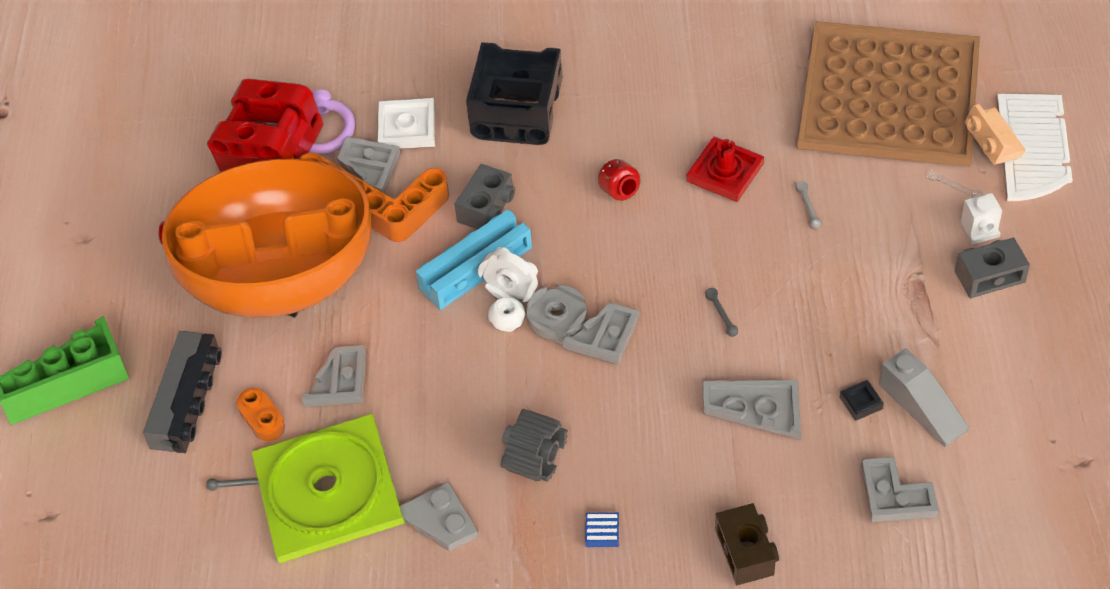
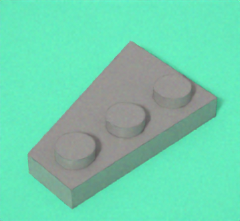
[703,380,801,440]

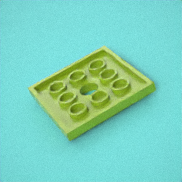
[251,413,405,564]

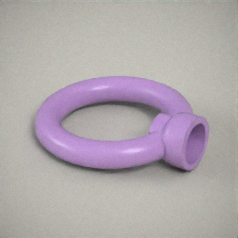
[309,90,355,155]

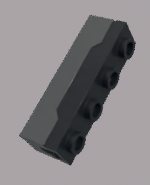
[143,331,222,454]

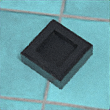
[839,380,884,421]

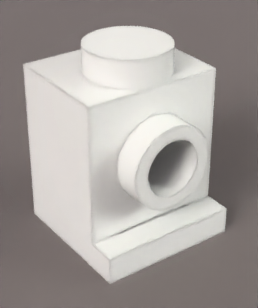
[960,193,1002,244]

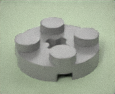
[527,285,587,343]

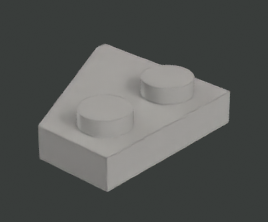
[337,137,401,194]
[563,303,639,365]
[302,345,367,407]
[400,482,478,551]

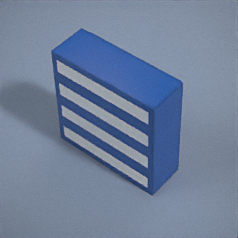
[585,512,619,547]

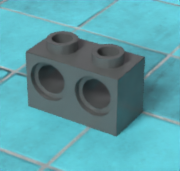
[454,164,515,229]

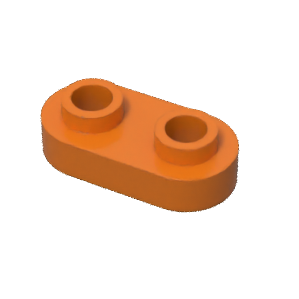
[237,388,285,441]

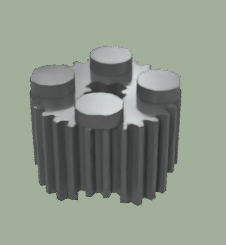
[500,409,568,482]

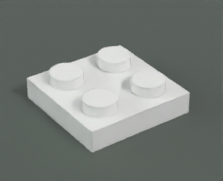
[378,98,435,149]

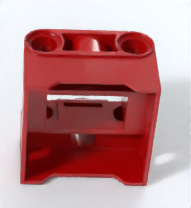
[207,79,324,172]

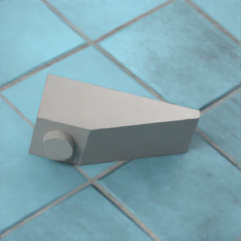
[879,348,969,447]

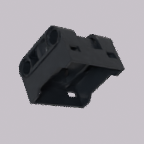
[466,42,563,145]

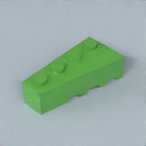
[0,316,129,425]

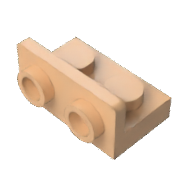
[964,104,1025,165]

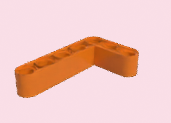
[300,153,449,242]

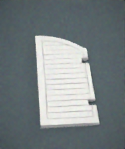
[997,94,1073,201]

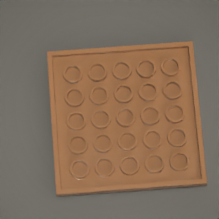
[797,21,980,167]

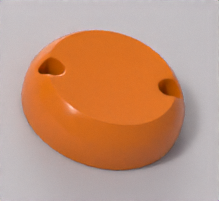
[162,159,371,318]

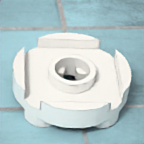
[478,247,538,303]

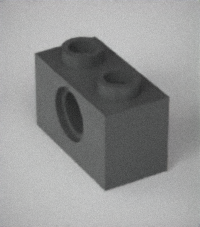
[955,237,1030,299]

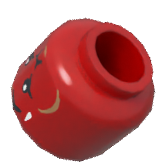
[598,159,641,201]

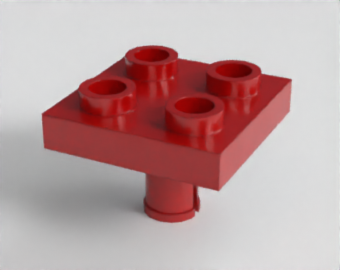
[687,136,764,202]

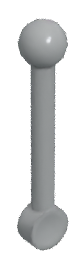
[796,181,821,228]

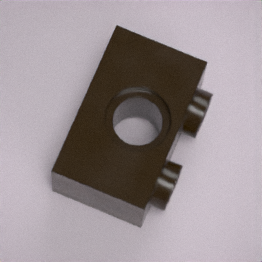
[715,503,779,586]

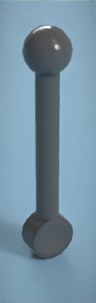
[706,288,738,337]
[206,478,259,491]

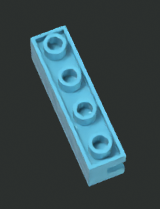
[415,209,532,310]

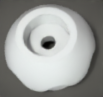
[488,297,526,332]

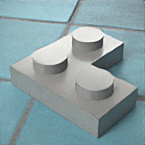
[861,457,939,522]

